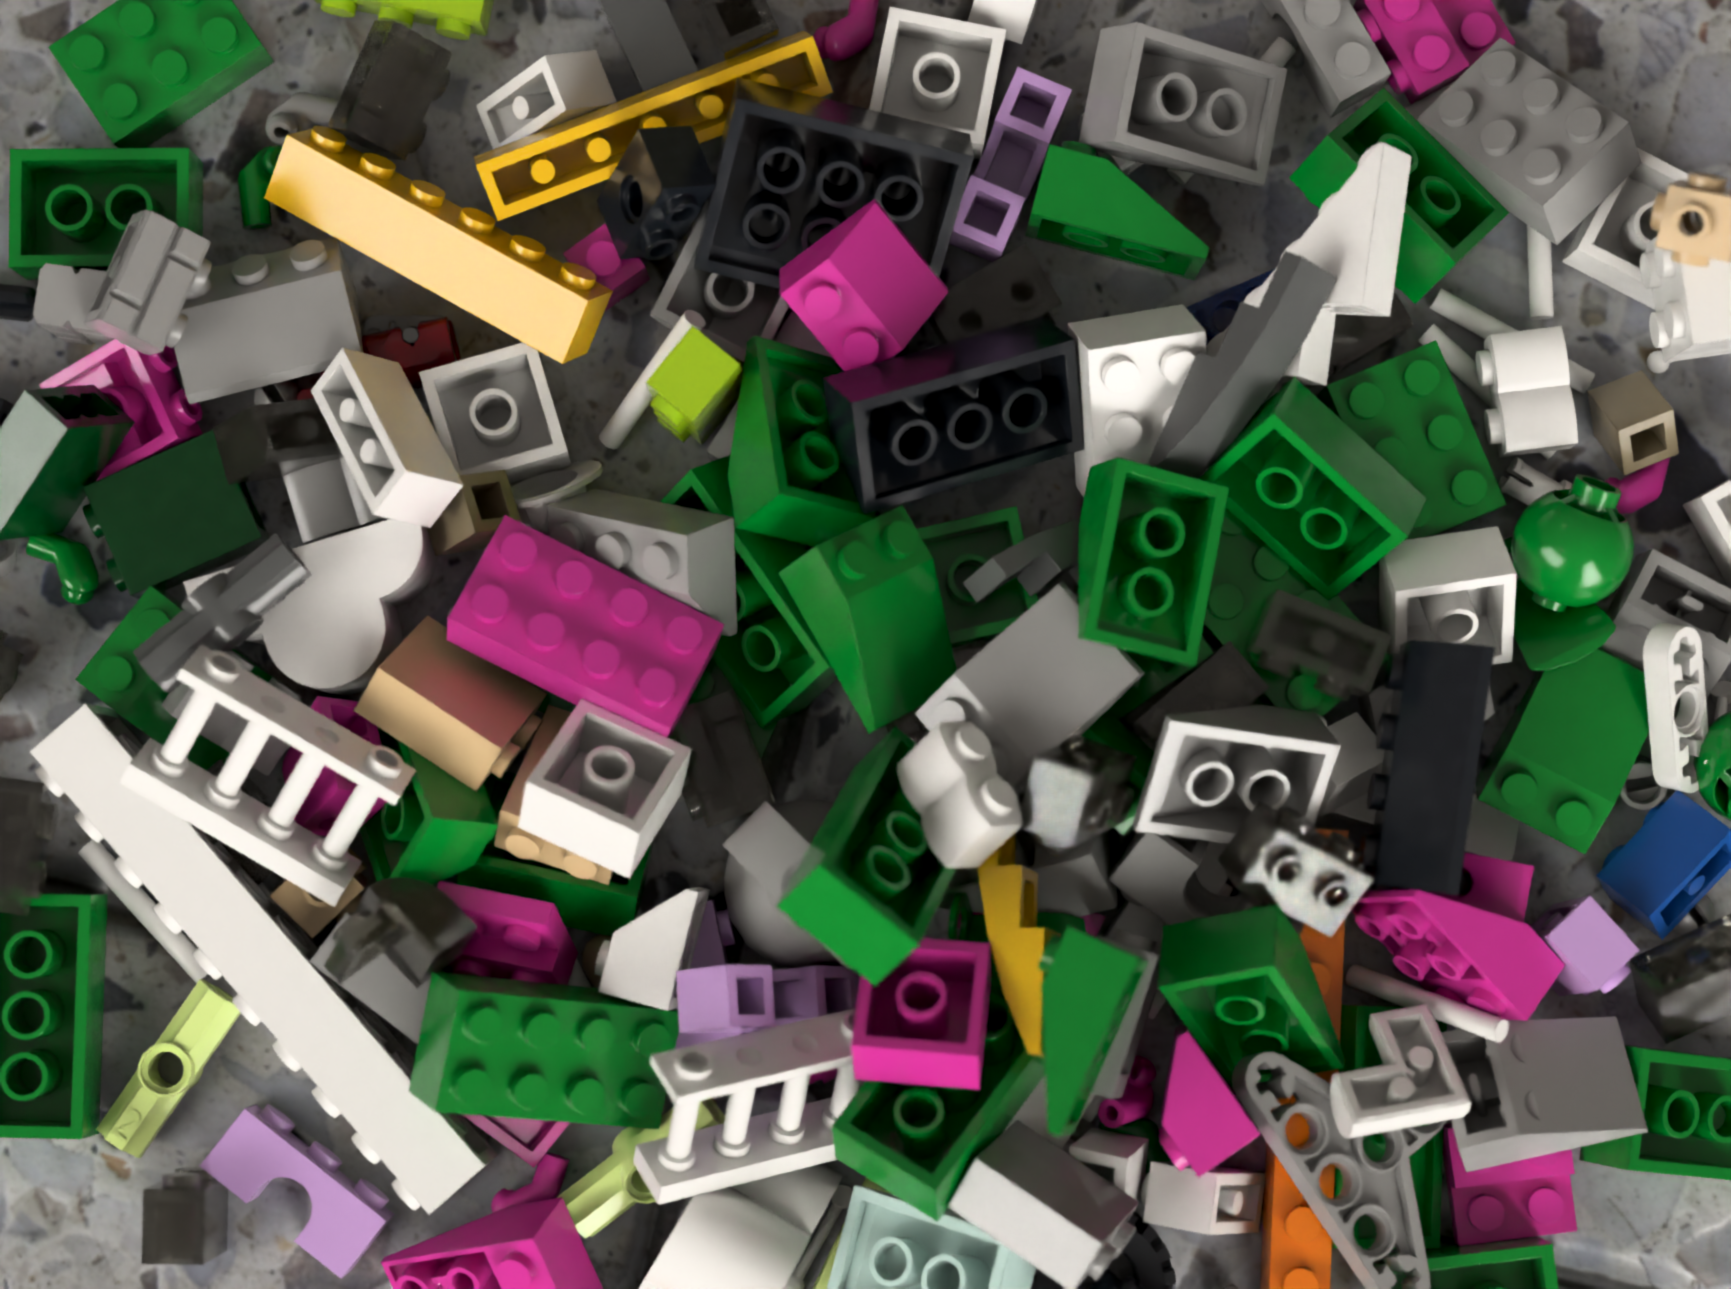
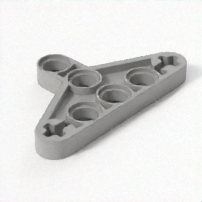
[1232,1052,1446,1289]

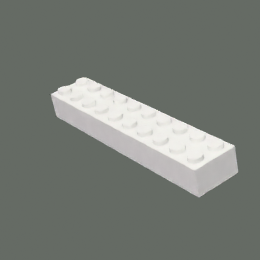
[30,703,498,1215]

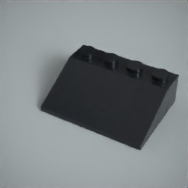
[694,77,974,323]

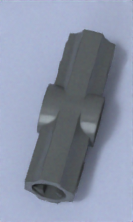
[133,533,312,693]

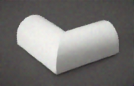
[1330,1004,1471,1139]

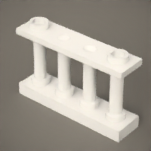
[119,644,416,907]
[633,1008,860,1205]

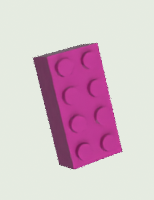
[446,515,725,738]

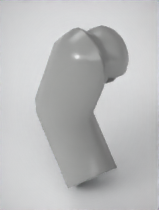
[265,92,352,146]

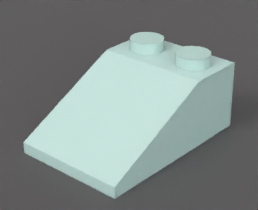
[827,1185,1036,1289]

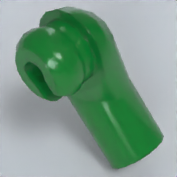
[237,145,283,230]

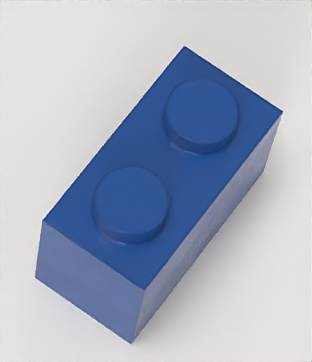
[1596,790,1731,940]

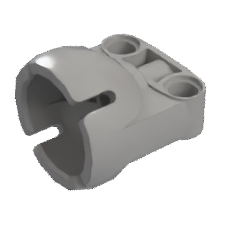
[722,799,852,970]

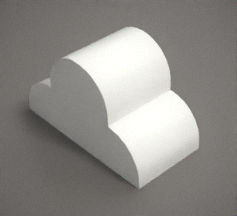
[183,519,438,695]
[638,1163,843,1289]

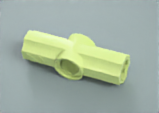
[96,979,241,1158]
[557,1098,725,1239]

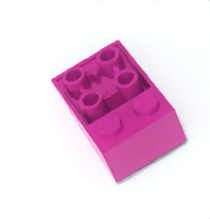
[1340,889,1565,1020]
[381,1197,603,1289]

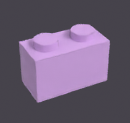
[1530,895,1640,996]

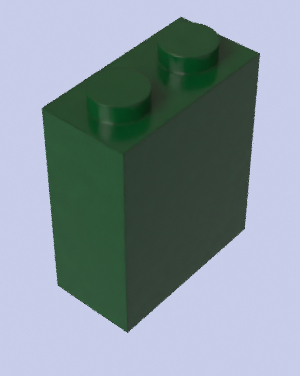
[0,385,135,541]
[83,429,270,599]

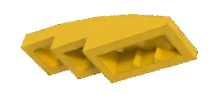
[977,832,1060,1058]

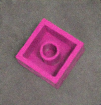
[851,938,991,1090]

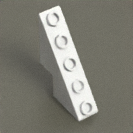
[1206,143,1412,386]

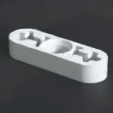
[1643,622,1709,793]

